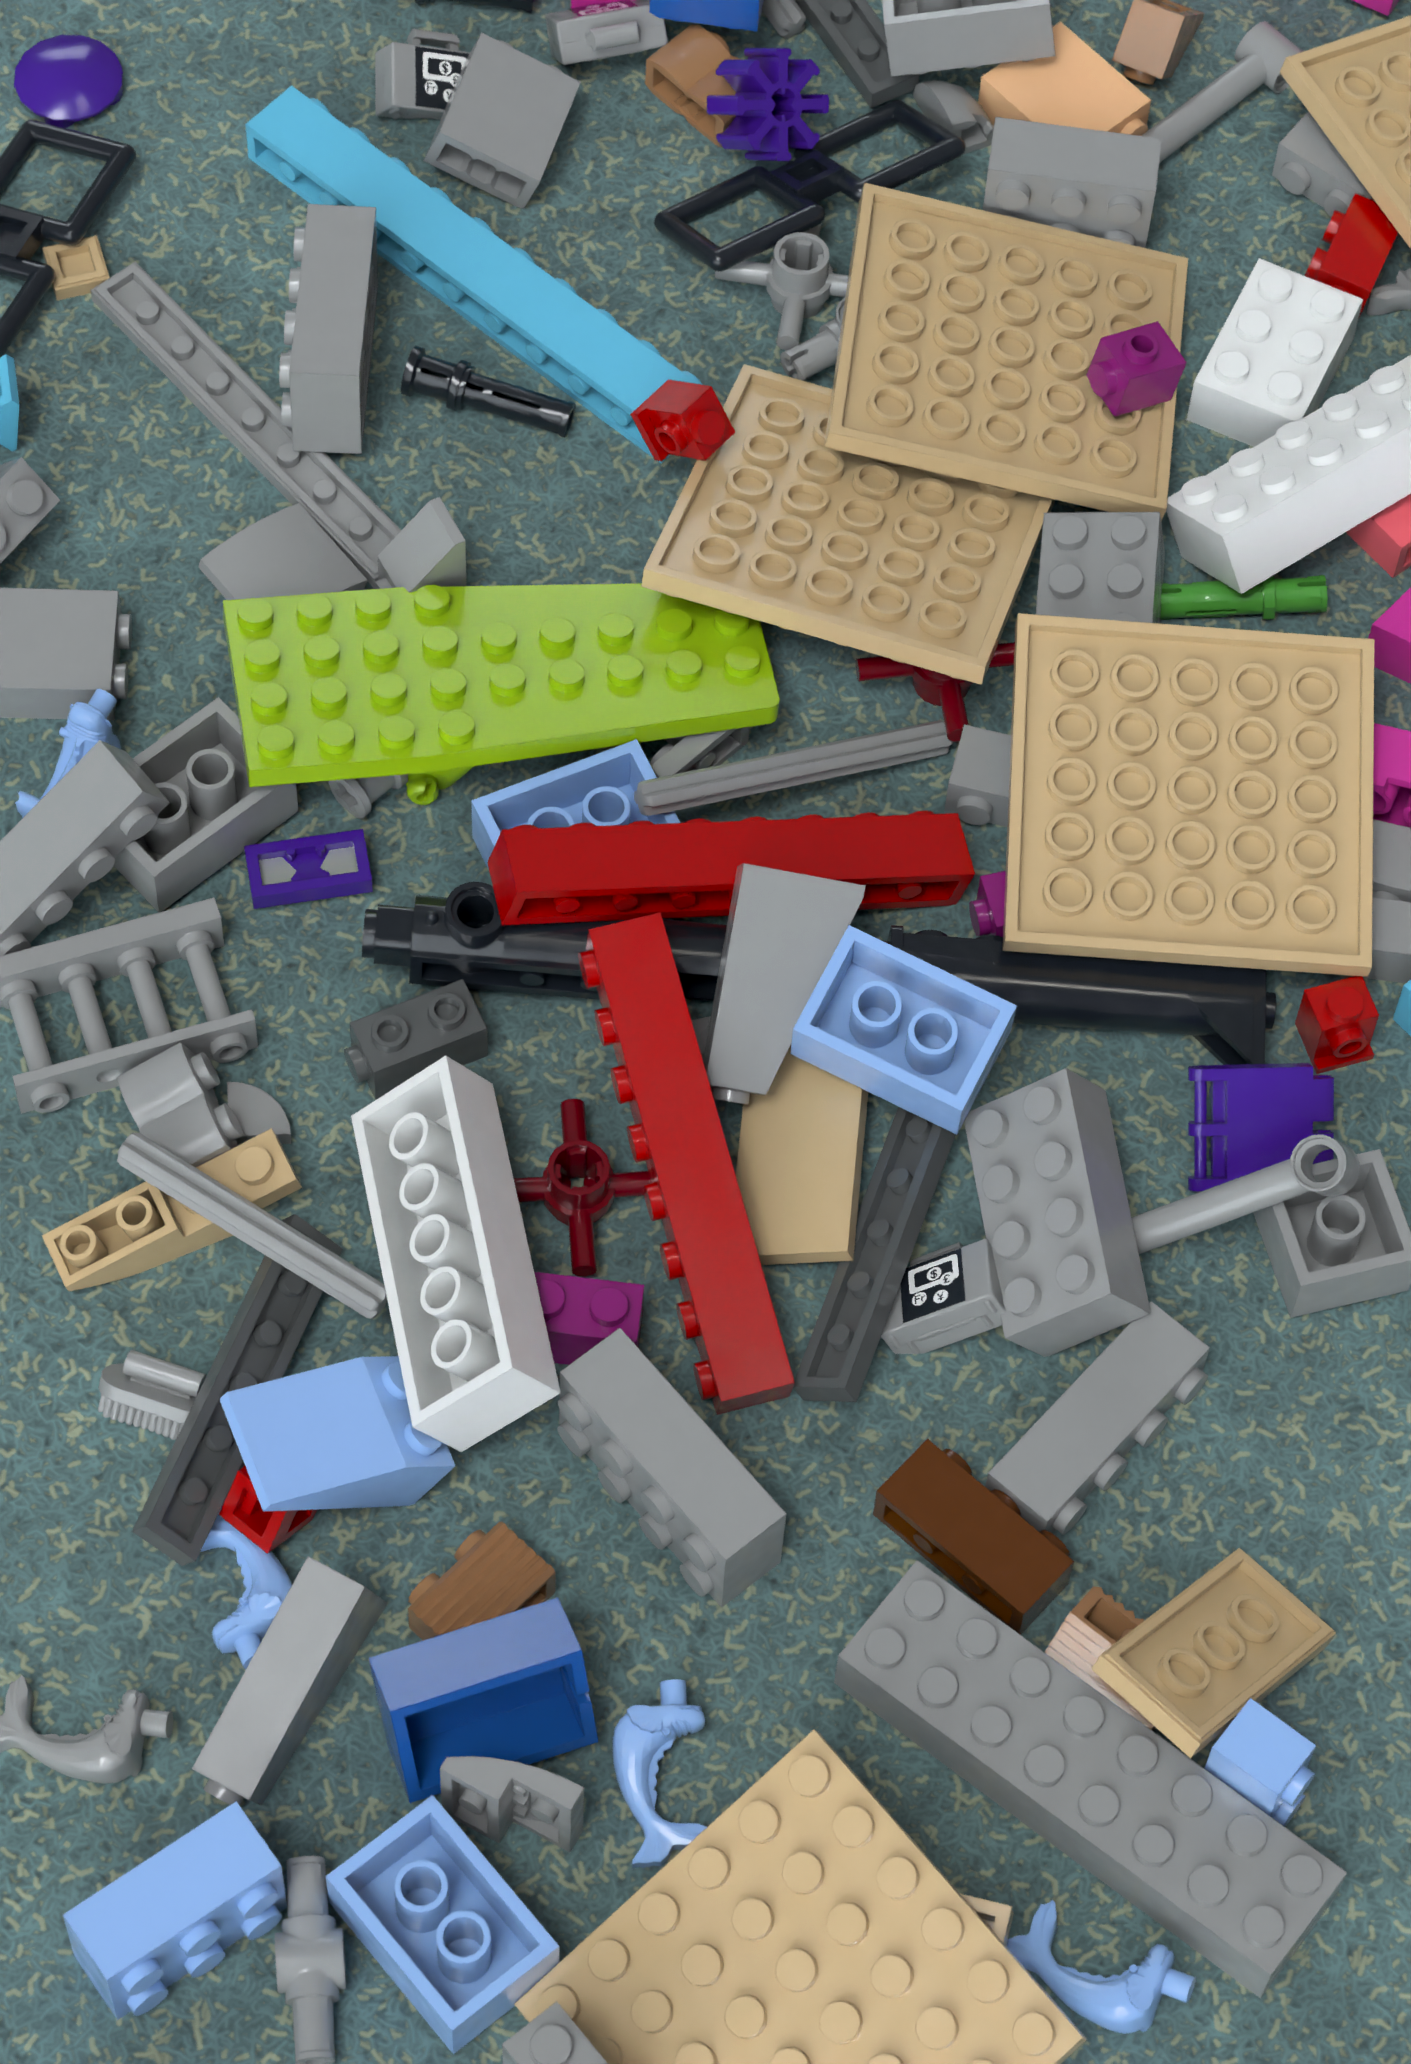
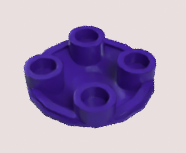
[14,35,123,128]

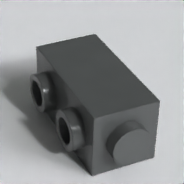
[344,979,488,1100]

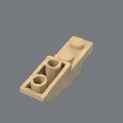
[42,1128,302,1291]

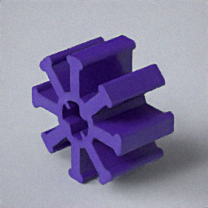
[707,48,829,161]

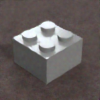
[1253,1149,1411,1318]

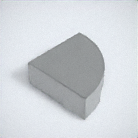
[227,1082,291,1145]

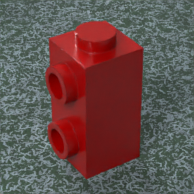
[1305,193,1398,319]

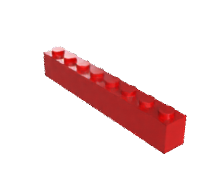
[487,810,975,925]
[578,912,795,1415]

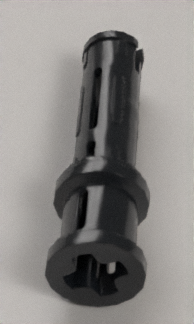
[401,346,576,438]

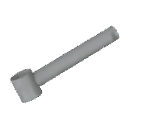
[1141,21,1303,163]
[1131,1135,1360,1254]

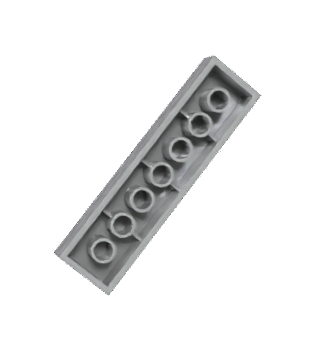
[834,1560,1347,1999]

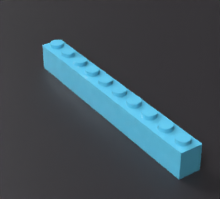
[245,85,702,464]

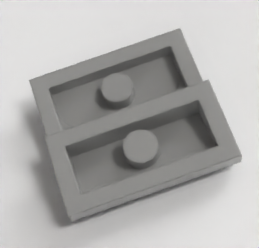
[198,503,367,600]
[440,1756,584,1853]

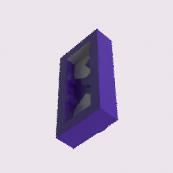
[244,829,373,909]

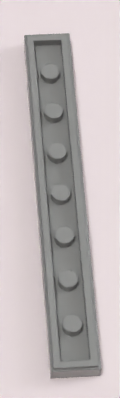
[91,262,401,587]

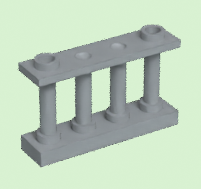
[0,898,258,1114]

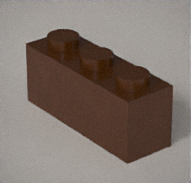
[873,1438,1074,1635]

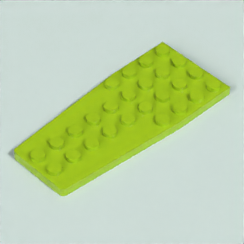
[223,583,780,787]

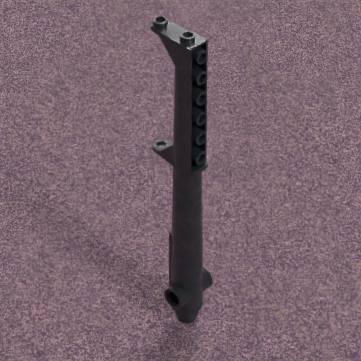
[362,882,1276,1065]

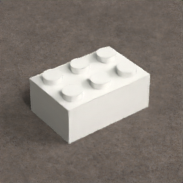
[1187,258,1363,447]

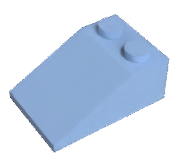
[219,1356,455,1512]

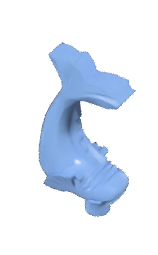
[15,689,121,818]
[200,1498,292,1669]
[612,1679,707,1869]
[1007,1900,1196,2034]

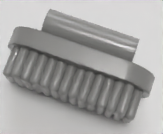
[98,1350,207,1440]

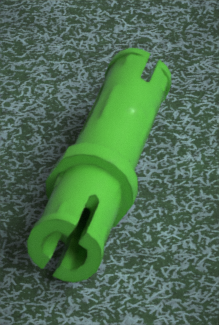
[1161,575,1328,620]

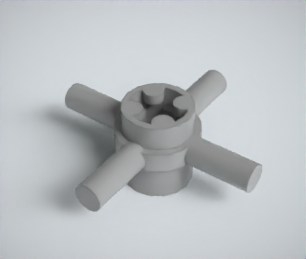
[715,223,848,350]

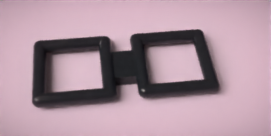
[654,100,965,272]
[0,120,136,357]

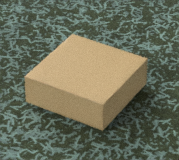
[42,235,110,301]

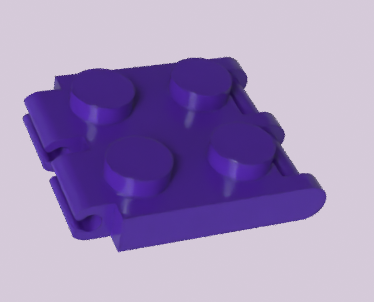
[1188,1063,1334,1192]

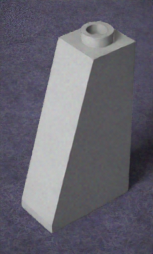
[703,863,865,1105]
[192,1556,387,1805]

